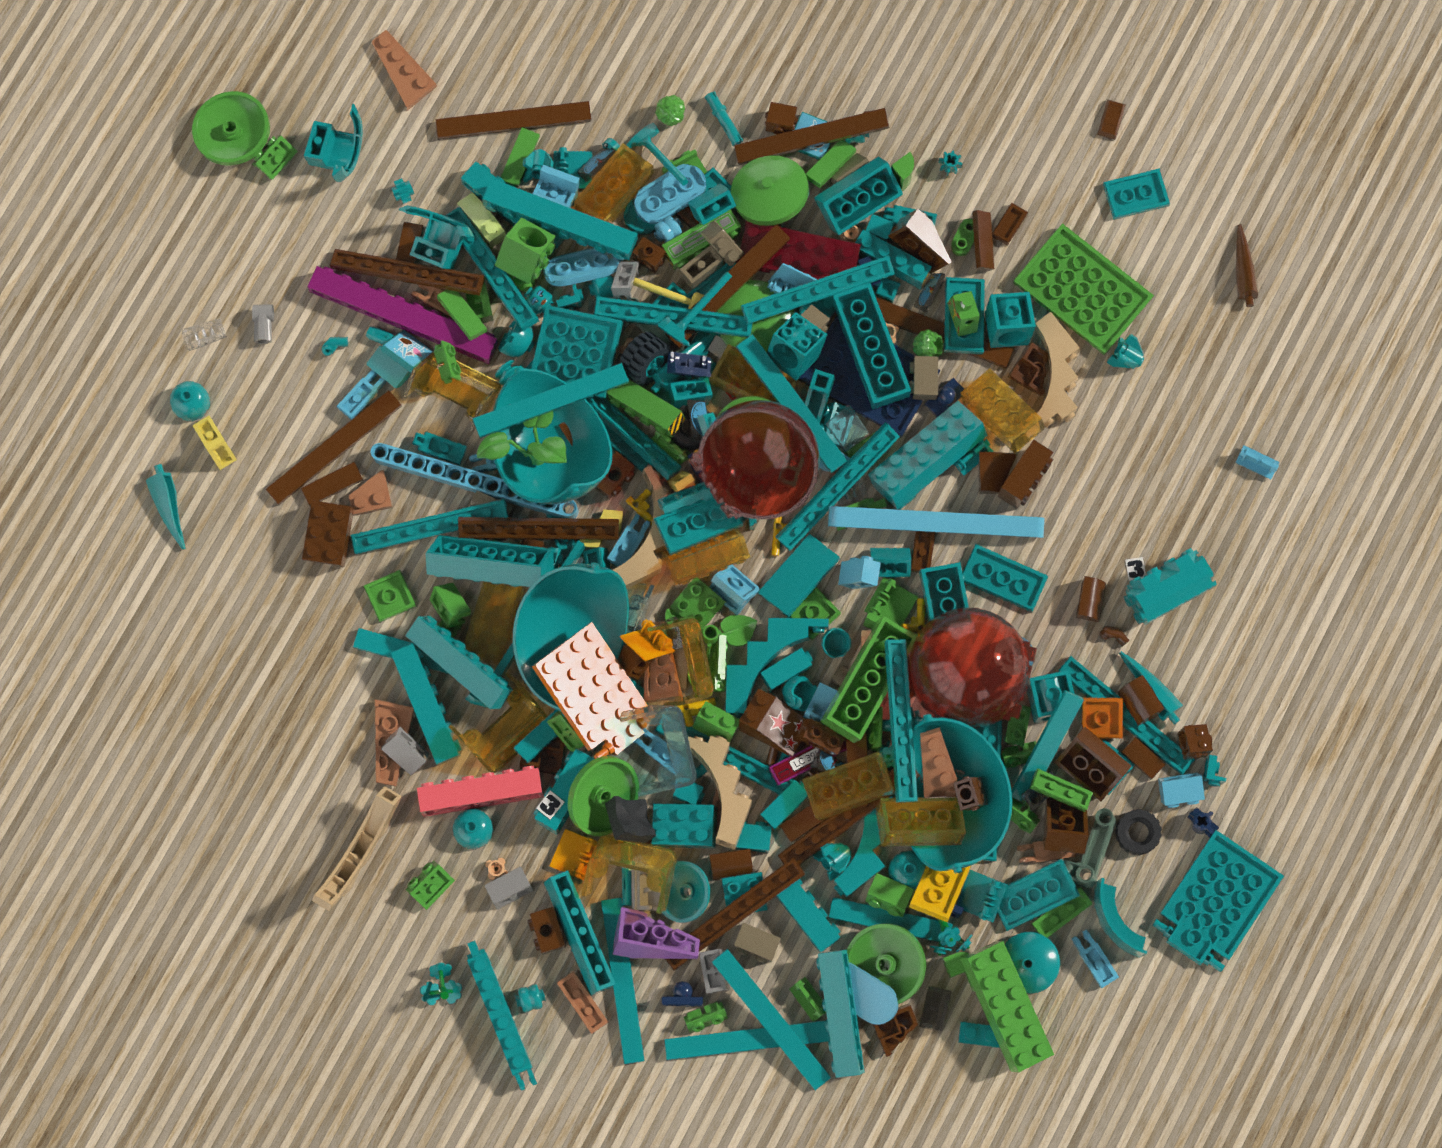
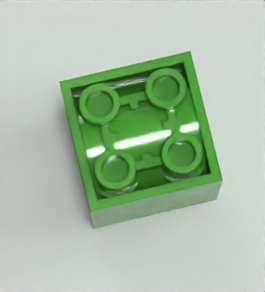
[495,217,556,284]

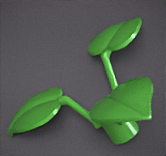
[477,411,567,466]
[665,608,757,696]

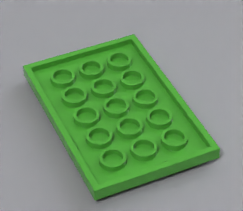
[1013,224,1154,355]

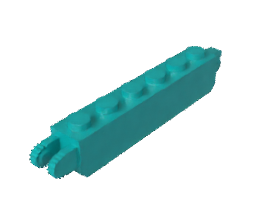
[467,941,537,1091]

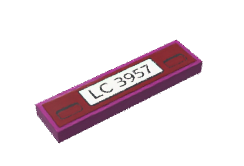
[768,741,847,786]

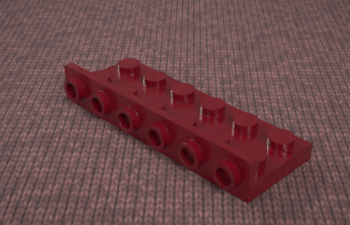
[737,220,861,280]

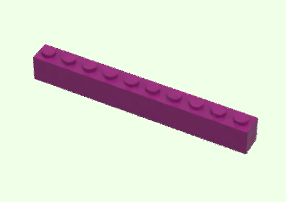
[307,266,498,365]

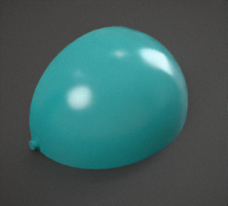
[493,366,612,504]
[513,563,629,716]
[899,714,1012,874]

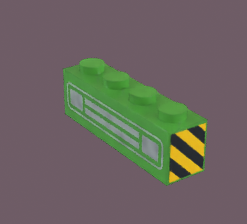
[662,209,741,270]
[607,379,686,437]

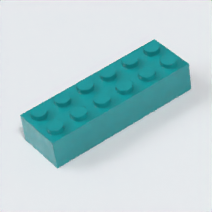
[832,283,911,409]
[868,401,988,510]
[425,535,554,587]

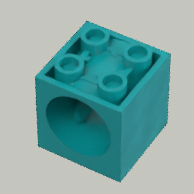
[984,292,1036,348]
[767,312,827,380]
[1025,670,1075,724]

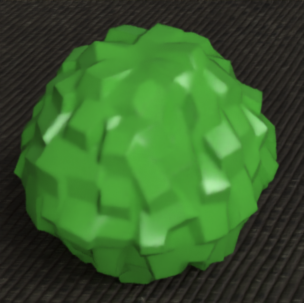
[655,95,685,126]
[912,329,944,357]

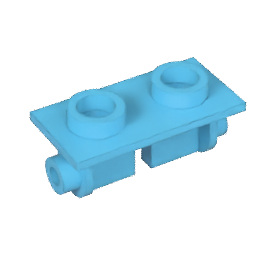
[1235,445,1280,480]

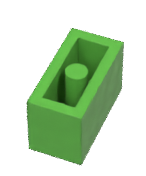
[692,701,740,742]
[865,873,914,918]

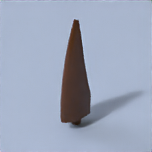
[1236,224,1258,307]

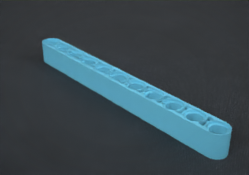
[371,443,579,518]
[828,506,1045,538]

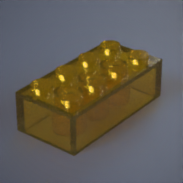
[574,143,654,224]
[710,344,798,412]
[960,368,1045,454]
[661,528,750,585]
[464,581,525,666]
[802,752,895,820]
[876,797,966,846]

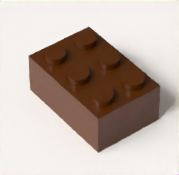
[997,439,1054,509]
[302,500,354,567]
[1055,727,1132,802]

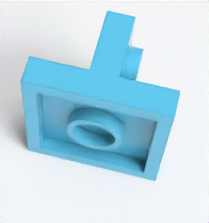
[533,165,580,208]
[709,564,760,616]

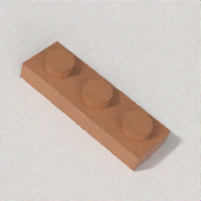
[557,971,609,1034]

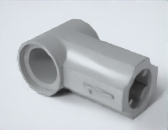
[252,304,274,344]

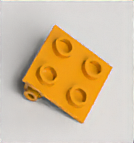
[620,619,675,661]
[549,829,603,882]

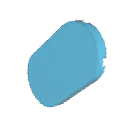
[634,164,706,224]
[543,248,621,286]
[849,962,898,1025]

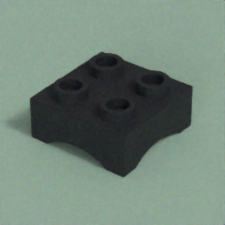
[605,796,656,843]

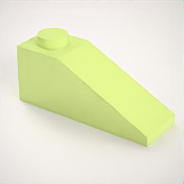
[457,192,506,249]

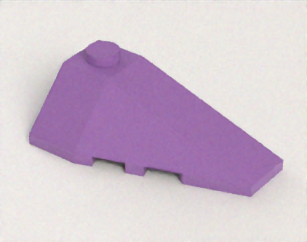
[613,907,700,959]

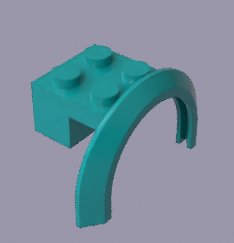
[304,104,363,182]
[399,205,474,269]

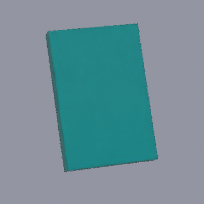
[1103,168,1170,220]

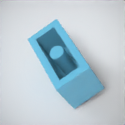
[838,556,881,589]
[1158,772,1205,808]

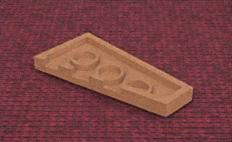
[372,30,437,110]
[644,621,683,703]
[375,699,414,787]
[920,727,958,811]

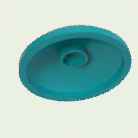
[661,861,710,923]
[1005,932,1060,994]

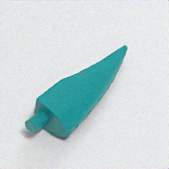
[650,333,716,394]
[146,464,186,550]
[1119,651,1183,725]

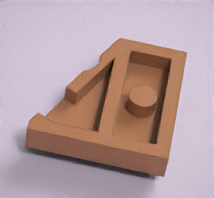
[349,470,392,516]

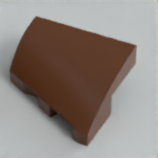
[1007,342,1048,396]
[979,452,1016,494]
[519,737,565,775]
[873,1004,918,1057]

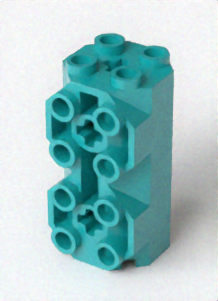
[1123,548,1217,625]

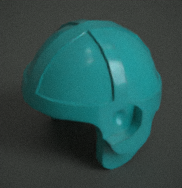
[782,676,817,711]

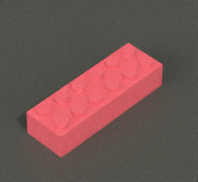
[417,766,544,817]

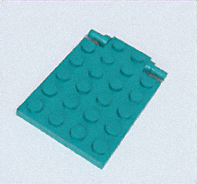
[1152,830,1284,972]

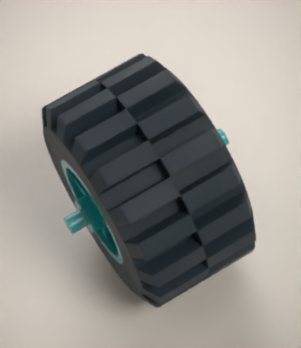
[620,332,671,386]

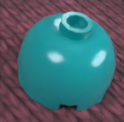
[498,320,535,357]
[170,381,210,421]
[452,809,493,850]
[888,850,926,891]

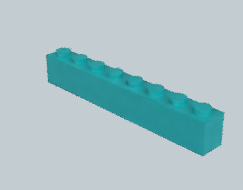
[482,178,638,260]

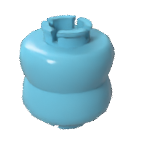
[654,216,683,243]

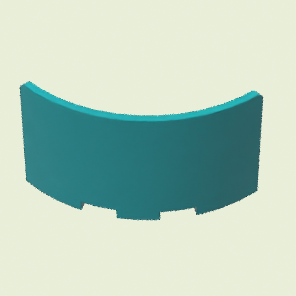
[1094,878,1147,958]

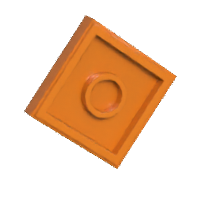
[1082,698,1123,739]

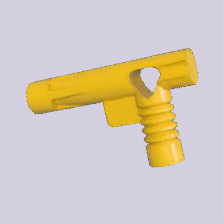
[625,489,653,526]
[771,516,787,557]
[901,599,925,639]
[675,698,716,727]

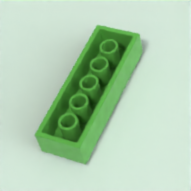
[820,616,918,743]
[960,941,1054,1073]

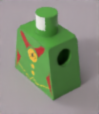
[947,291,980,337]

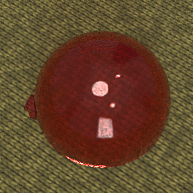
[689,400,820,519]
[908,607,1037,729]

